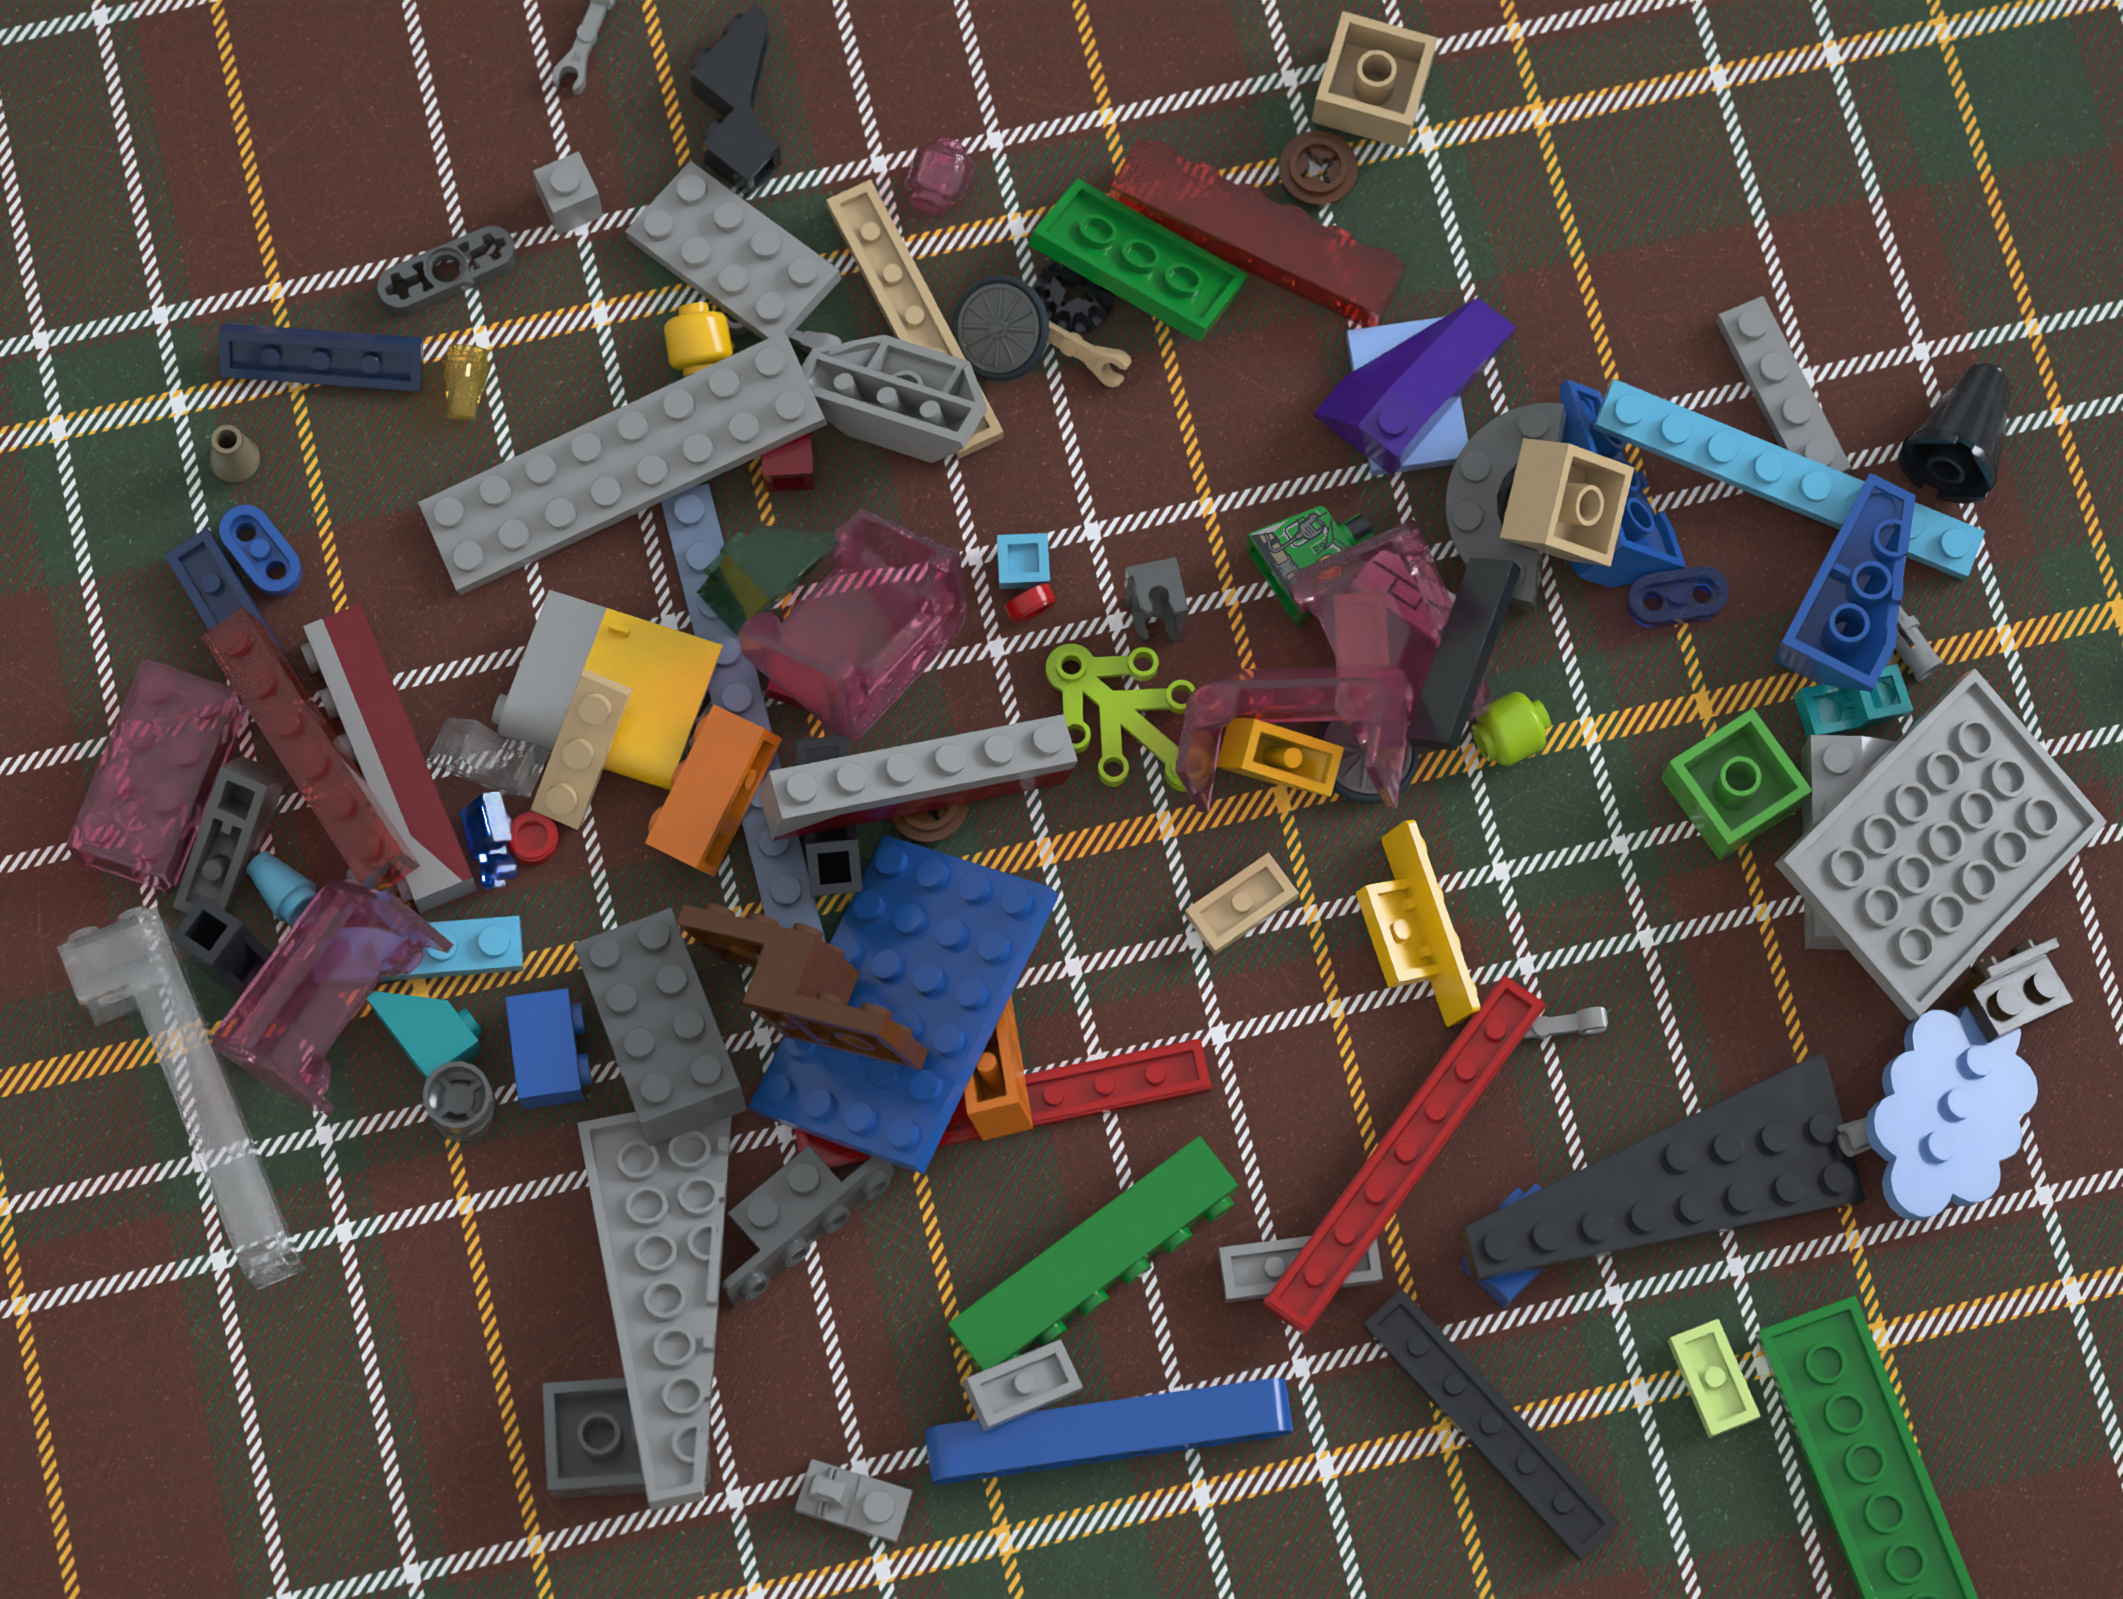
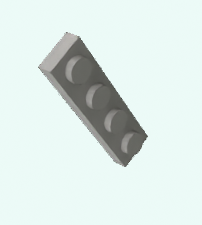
[1716,296,1852,474]

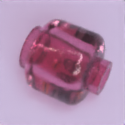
[904,138,976,216]

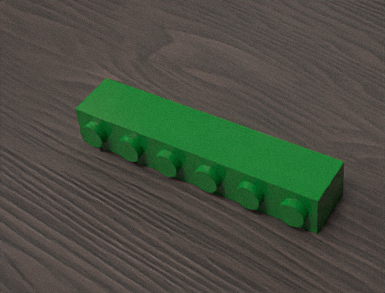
[948,1136,1238,1373]

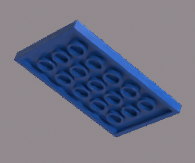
[748,835,1059,1175]

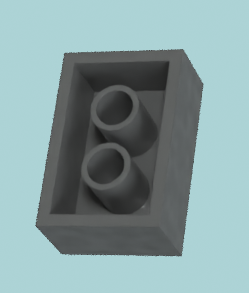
[543,1378,712,1499]

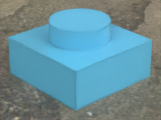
[997,533,1050,589]

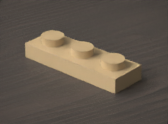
[530,669,633,830]

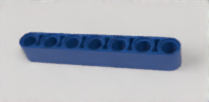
[924,1378,1294,1484]

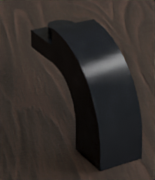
[796,735,863,896]
[170,896,348,1049]

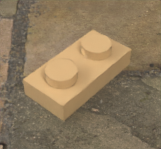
[1184,852,1299,956]

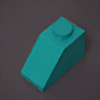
[366,991,483,1080]

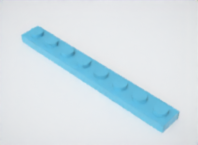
[1592,379,1985,580]

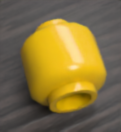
[664,302,733,378]

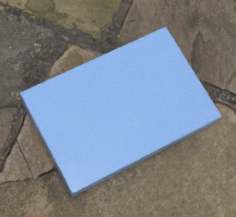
[1346,317,1468,476]

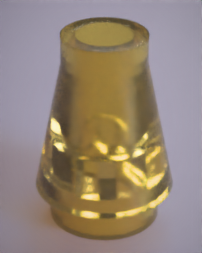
[442,344,492,421]

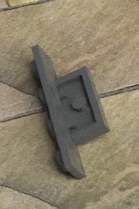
[721,1146,895,1307]

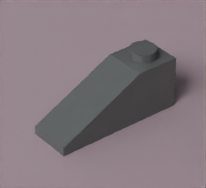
[172,756,288,914]

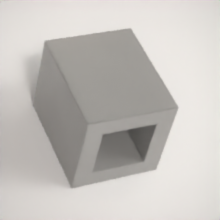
[533,151,603,236]

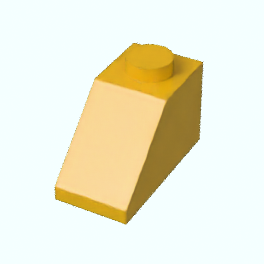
[1216,718,1344,797]

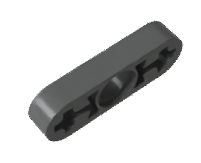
[377,226,516,316]

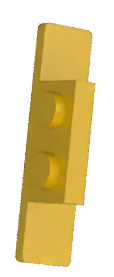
[1356,819,1480,1027]

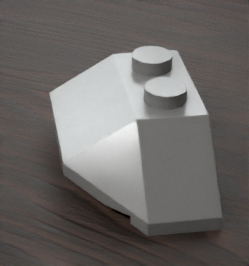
[801,335,987,463]

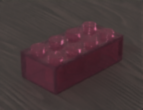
[66,658,247,894]

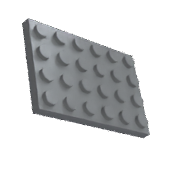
[1774,668,2107,1021]

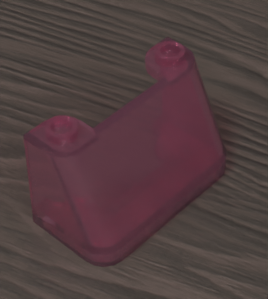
[738,508,967,740]
[1291,519,1494,761]

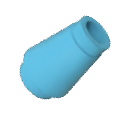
[246,851,321,926]

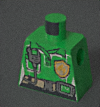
[1245,506,1374,628]

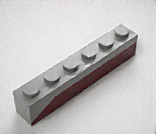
[300,603,477,913]
[759,714,1078,841]

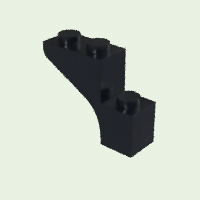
[690,4,781,199]

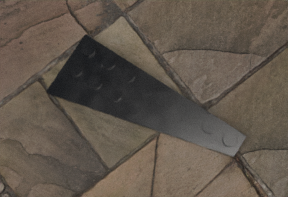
[1459,1054,1866,1282]

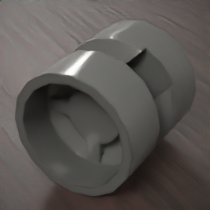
[423,1061,497,1143]

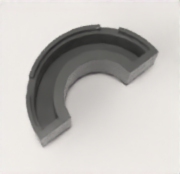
[1446,403,1567,612]

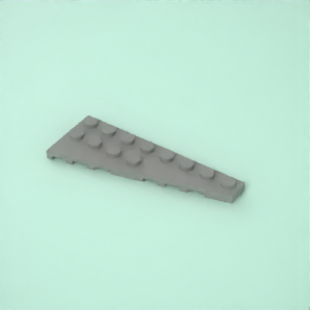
[577,1112,732,1511]

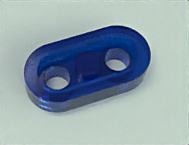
[1626,566,1729,628]

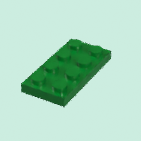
[1028,178,1248,343]

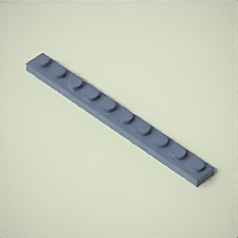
[661,483,825,942]

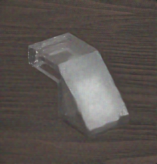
[426,717,550,798]

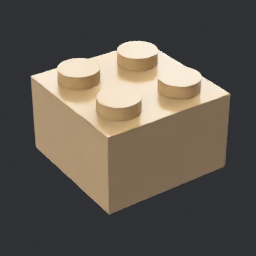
[1312,11,1438,149]
[1500,438,1634,567]

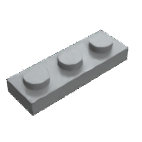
[1218,1236,1383,1303]

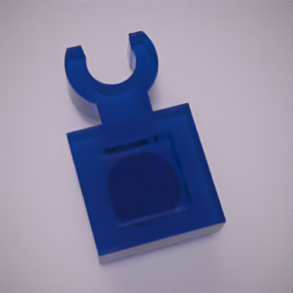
[459,791,517,890]

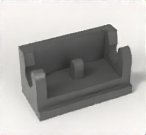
[1123,557,1189,643]

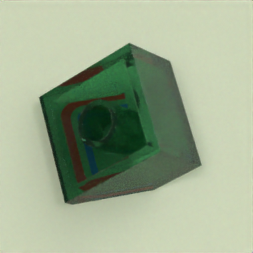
[697,525,839,637]

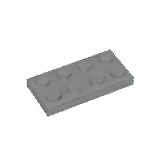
[625,161,842,341]

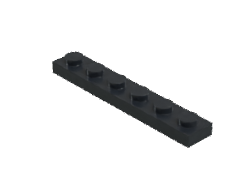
[1362,1288,1620,1562]

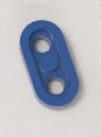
[219,505,303,597]

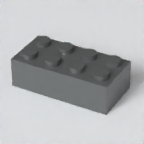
[573,908,747,1147]

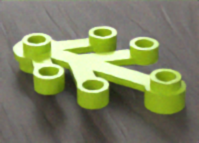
[1046,644,1206,792]

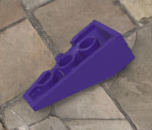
[1314,298,1516,476]

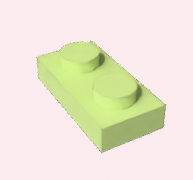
[1668,1319,1760,1438]

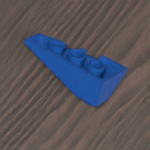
[1560,379,1686,588]
[1772,473,1916,692]

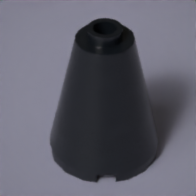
[1898,363,2012,504]

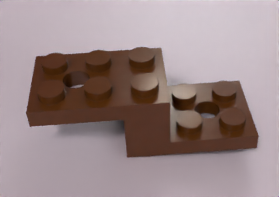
[676,903,928,1070]

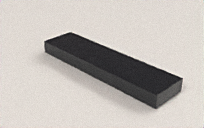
[1405,558,1521,751]

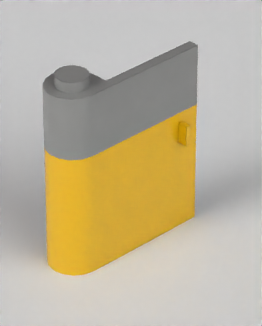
[492,590,723,791]

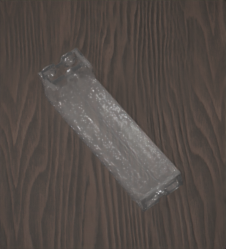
[57,906,306,1290]

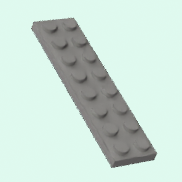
[418,331,827,595]

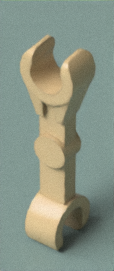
[1047,321,1131,387]

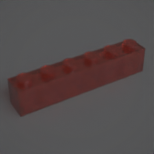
[1110,137,1406,328]
[201,607,420,895]

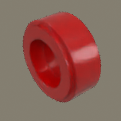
[1004,583,1057,624]
[506,811,559,866]

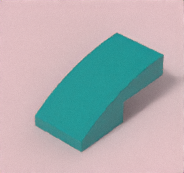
[1793,664,1913,740]

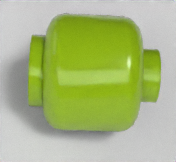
[1471,691,1551,767]

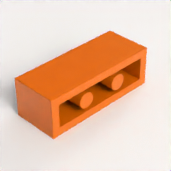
[645,704,782,877]
[964,995,1033,1141]

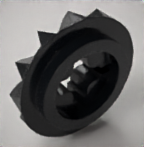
[1035,261,1114,333]

